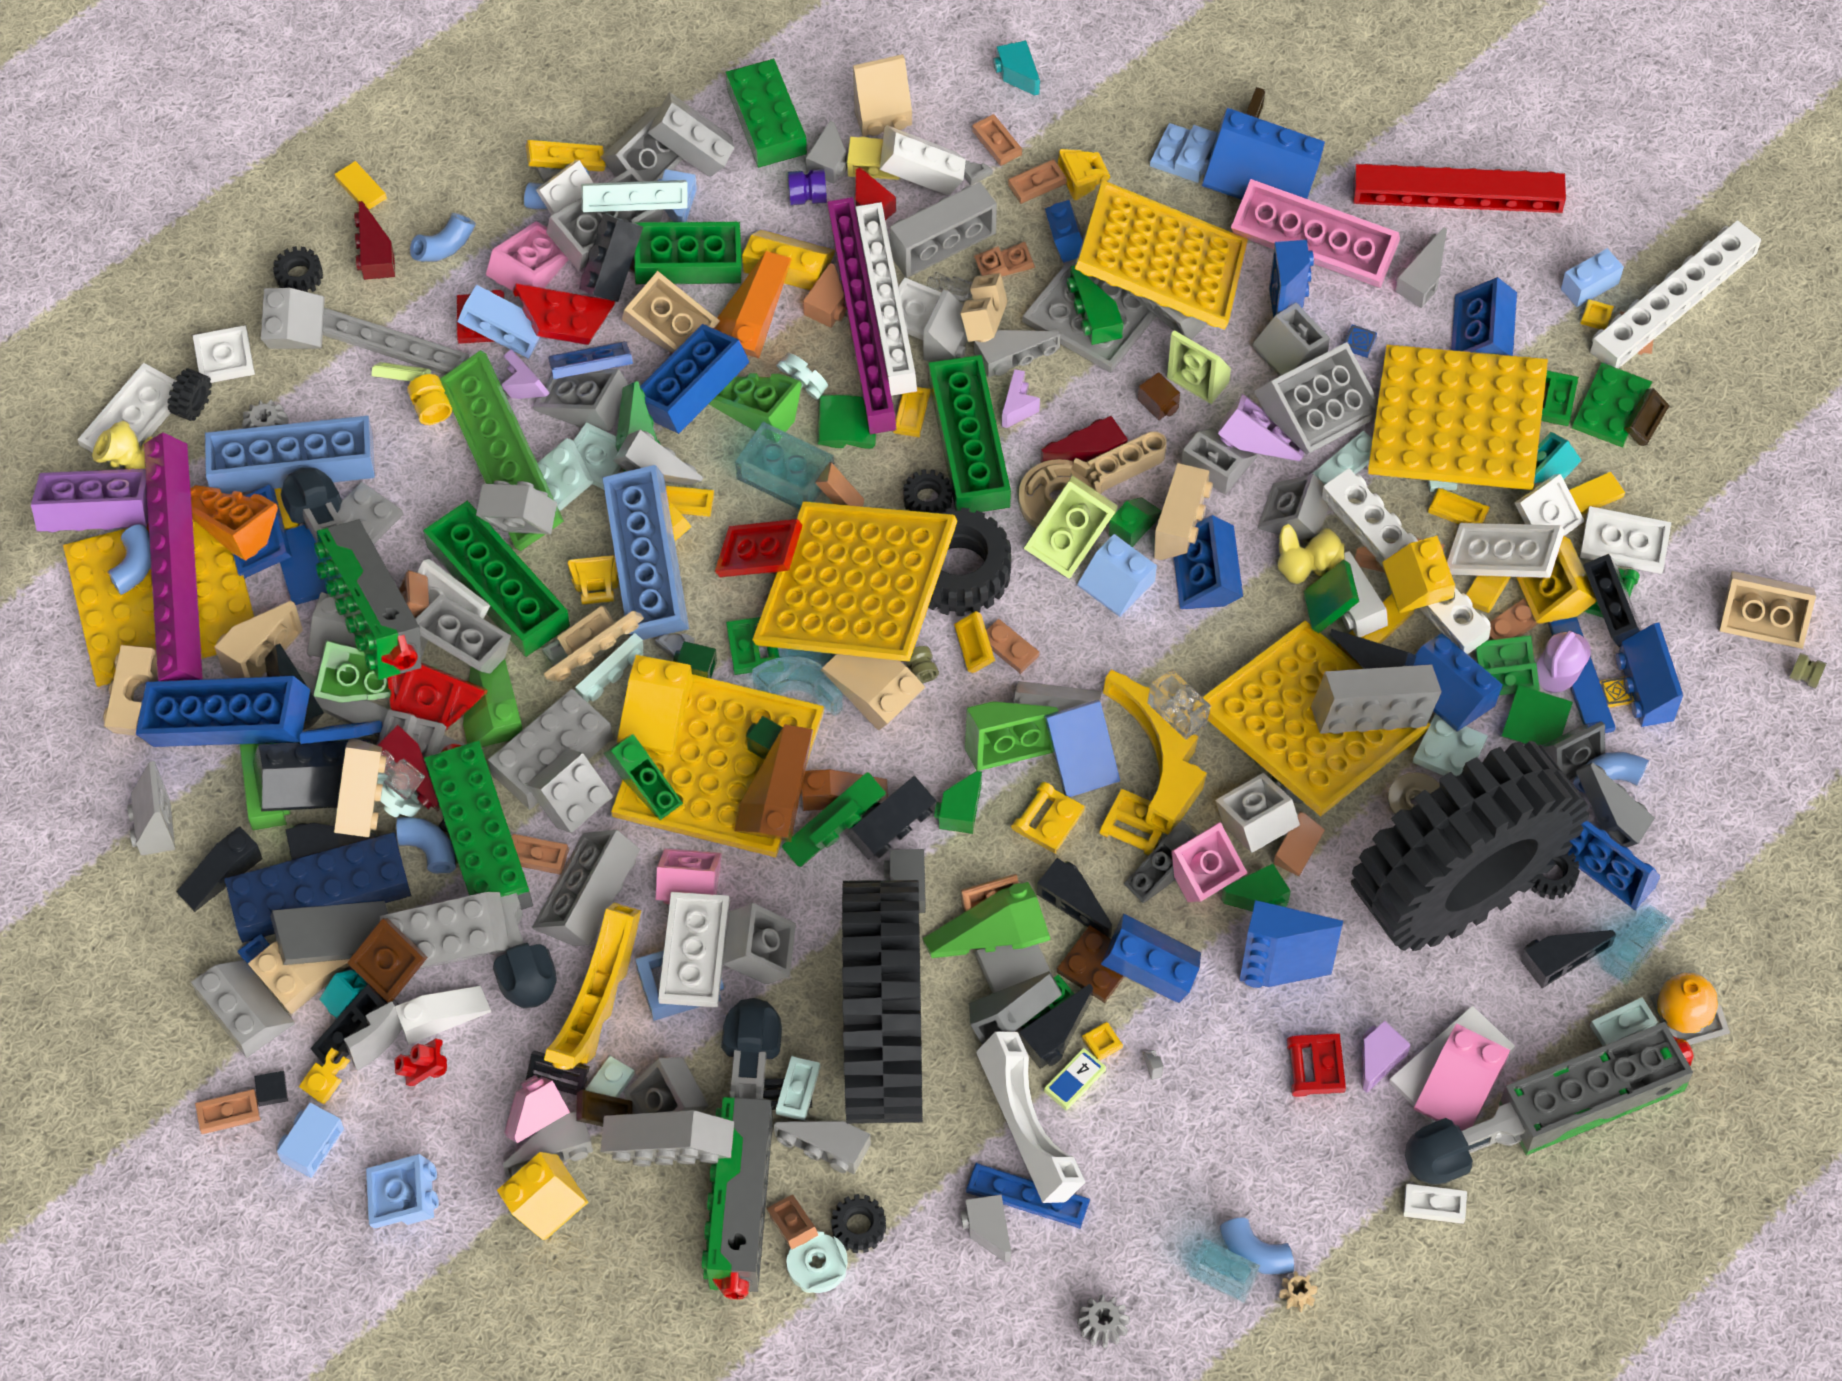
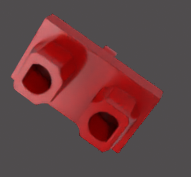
[394,1038,447,1086]

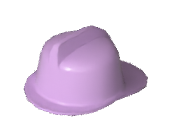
[1537,631,1591,693]

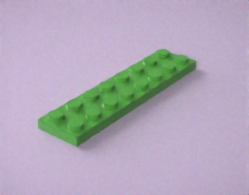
[440,350,564,551]

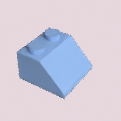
[1077,534,1157,617]

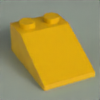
[617,655,693,754]

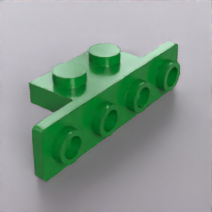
[782,772,886,867]

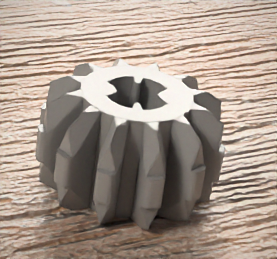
[242,400,289,429]
[1077,1294,1130,1349]

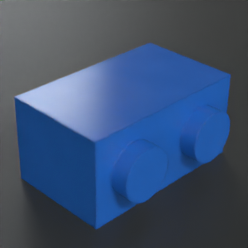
[1045,200,1083,263]

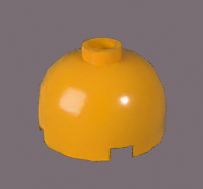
[1657,973,1718,1033]

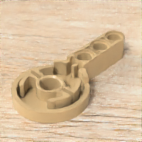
[1018,431,1167,529]

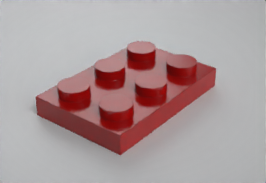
[715,519,803,578]

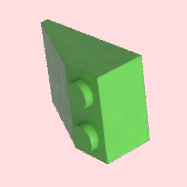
[965,701,1059,771]

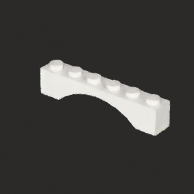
[976,1032,1085,1203]

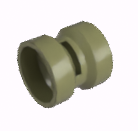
[905,646,939,684]
[1789,652,1827,689]

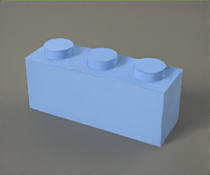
[457,285,541,359]

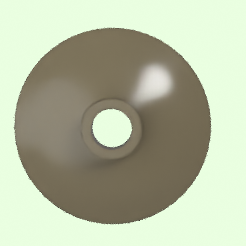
[1388,772,1440,814]

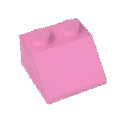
[1172,822,1247,902]
[656,849,722,905]
[504,1076,569,1143]

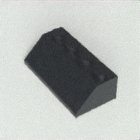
[253,740,372,812]

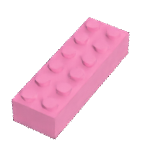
[1231,179,1400,288]

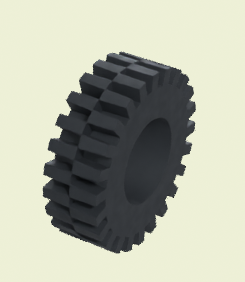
[1351,741,1589,951]
[842,880,923,1124]

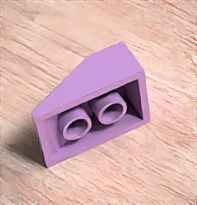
[1218,394,1304,461]

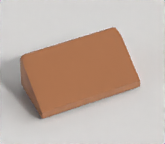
[815,462,864,507]
[399,570,429,618]
[1274,811,1325,877]
[961,874,1019,912]

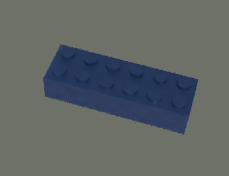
[225,833,412,943]

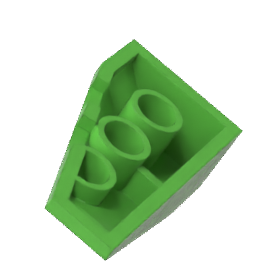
[709,373,802,440]
[313,639,437,703]
[463,659,523,747]
[923,882,1050,958]

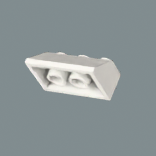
[880,125,966,195]

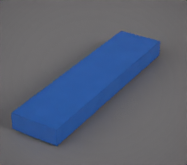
[966,1163,1090,1229]

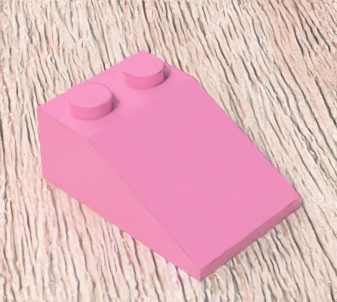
[486,221,569,291]
[1413,1023,1510,1131]

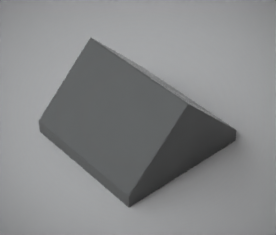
[1542,721,1605,780]

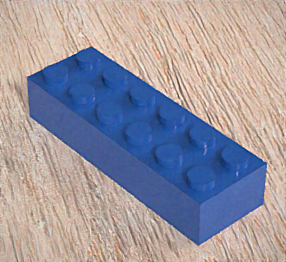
[136,676,310,747]

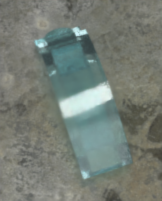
[752,657,843,716]

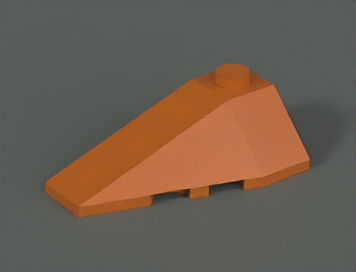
[714,251,792,358]
[190,485,278,561]

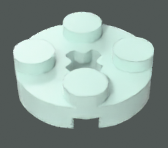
[776,353,828,400]
[377,772,422,817]
[786,1231,848,1293]

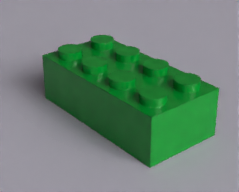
[725,58,807,168]
[634,222,742,285]

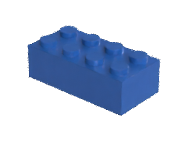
[640,324,750,434]

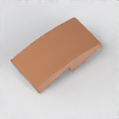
[974,242,1035,277]

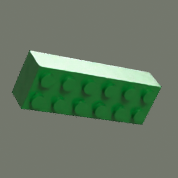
[928,355,1011,513]
[423,500,570,657]

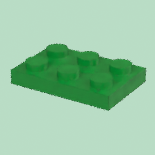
[1572,363,1652,448]

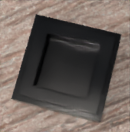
[254,1071,289,1107]

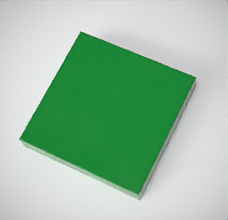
[1303,559,1360,633]

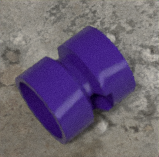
[788,169,827,206]

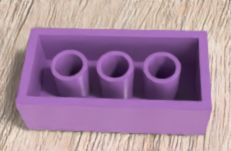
[31,469,148,532]

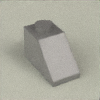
[806,121,848,184]
[960,1195,1011,1262]

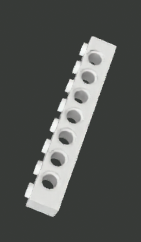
[856,202,917,396]
[1590,220,1761,368]
[1322,468,1491,654]

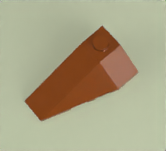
[734,724,813,842]

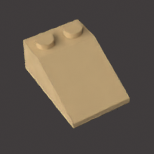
[853,54,912,136]
[622,271,720,353]
[215,601,303,679]
[820,654,925,730]
[248,941,350,1014]

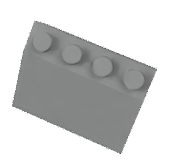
[1254,342,1378,455]

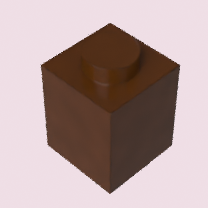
[1138,372,1180,420]

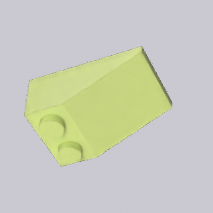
[1167,330,1231,404]
[1024,475,1118,579]

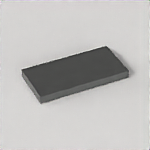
[270,901,388,965]

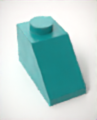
[993,40,1040,96]
[1534,432,1582,483]
[319,970,369,1018]

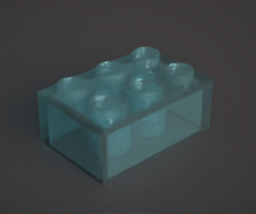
[735,422,834,510]

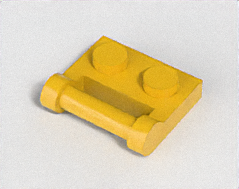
[1011,782,1085,853]
[1099,788,1164,856]

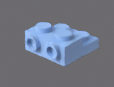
[1150,123,1217,183]
[366,1154,439,1228]

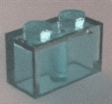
[1190,1239,1260,1303]

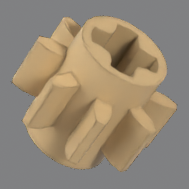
[1279,1271,1318,1312]

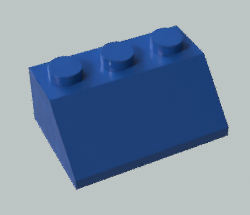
[1269,240,1314,318]
[1451,277,1517,356]
[1174,515,1243,609]
[1616,622,1683,727]
[1414,633,1503,732]
[1101,913,1201,1003]

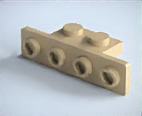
[544,606,644,682]

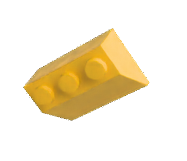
[742,230,835,291]
[1517,535,1597,624]

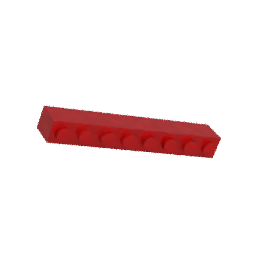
[1353,164,1566,213]

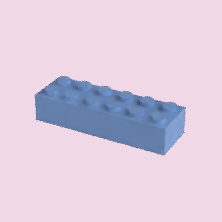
[205,415,375,494]
[602,465,689,640]

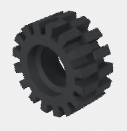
[273,246,323,292]
[167,368,212,421]
[903,469,952,514]
[1531,851,1580,900]
[831,1194,886,1253]

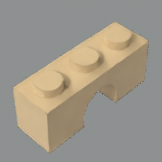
[961,273,1008,342]
[103,645,158,736]

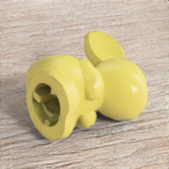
[92,421,159,469]
[1278,524,1344,584]

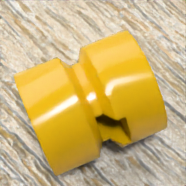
[407,374,452,425]

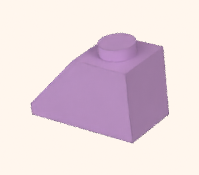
[1362,1021,1411,1093]

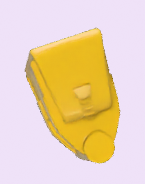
[1057,149,1111,201]
[568,555,619,605]

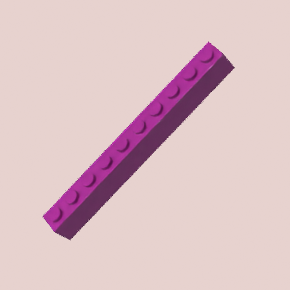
[827,197,897,434]
[144,432,203,681]

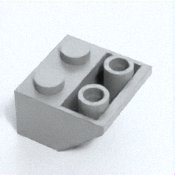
[1252,302,1330,376]
[1181,428,1257,495]

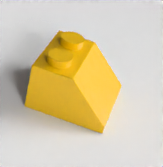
[1382,536,1455,613]
[497,1152,588,1240]

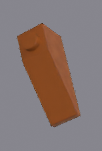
[802,769,888,811]

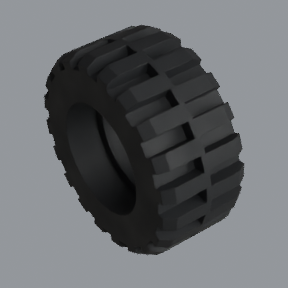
[928,508,1012,616]

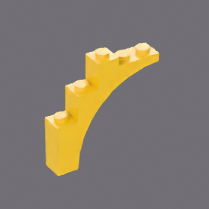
[1103,669,1207,835]
[544,902,642,1070]

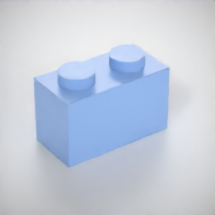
[1561,248,1624,307]
[277,1103,344,1178]

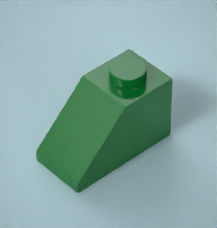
[1108,497,1162,547]
[934,771,982,834]
[1221,864,1291,912]

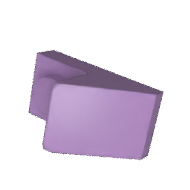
[502,349,550,399]
[1002,369,1040,428]

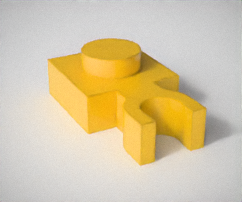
[299,1048,350,1104]

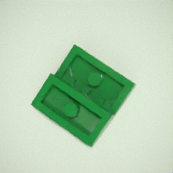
[817,395,876,449]
[1475,635,1540,696]
[1502,685,1573,746]

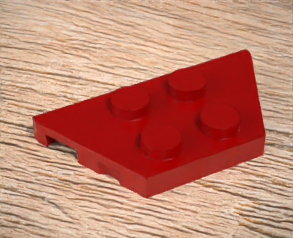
[513,283,615,345]
[387,662,488,732]

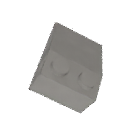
[533,369,629,431]
[127,761,176,856]

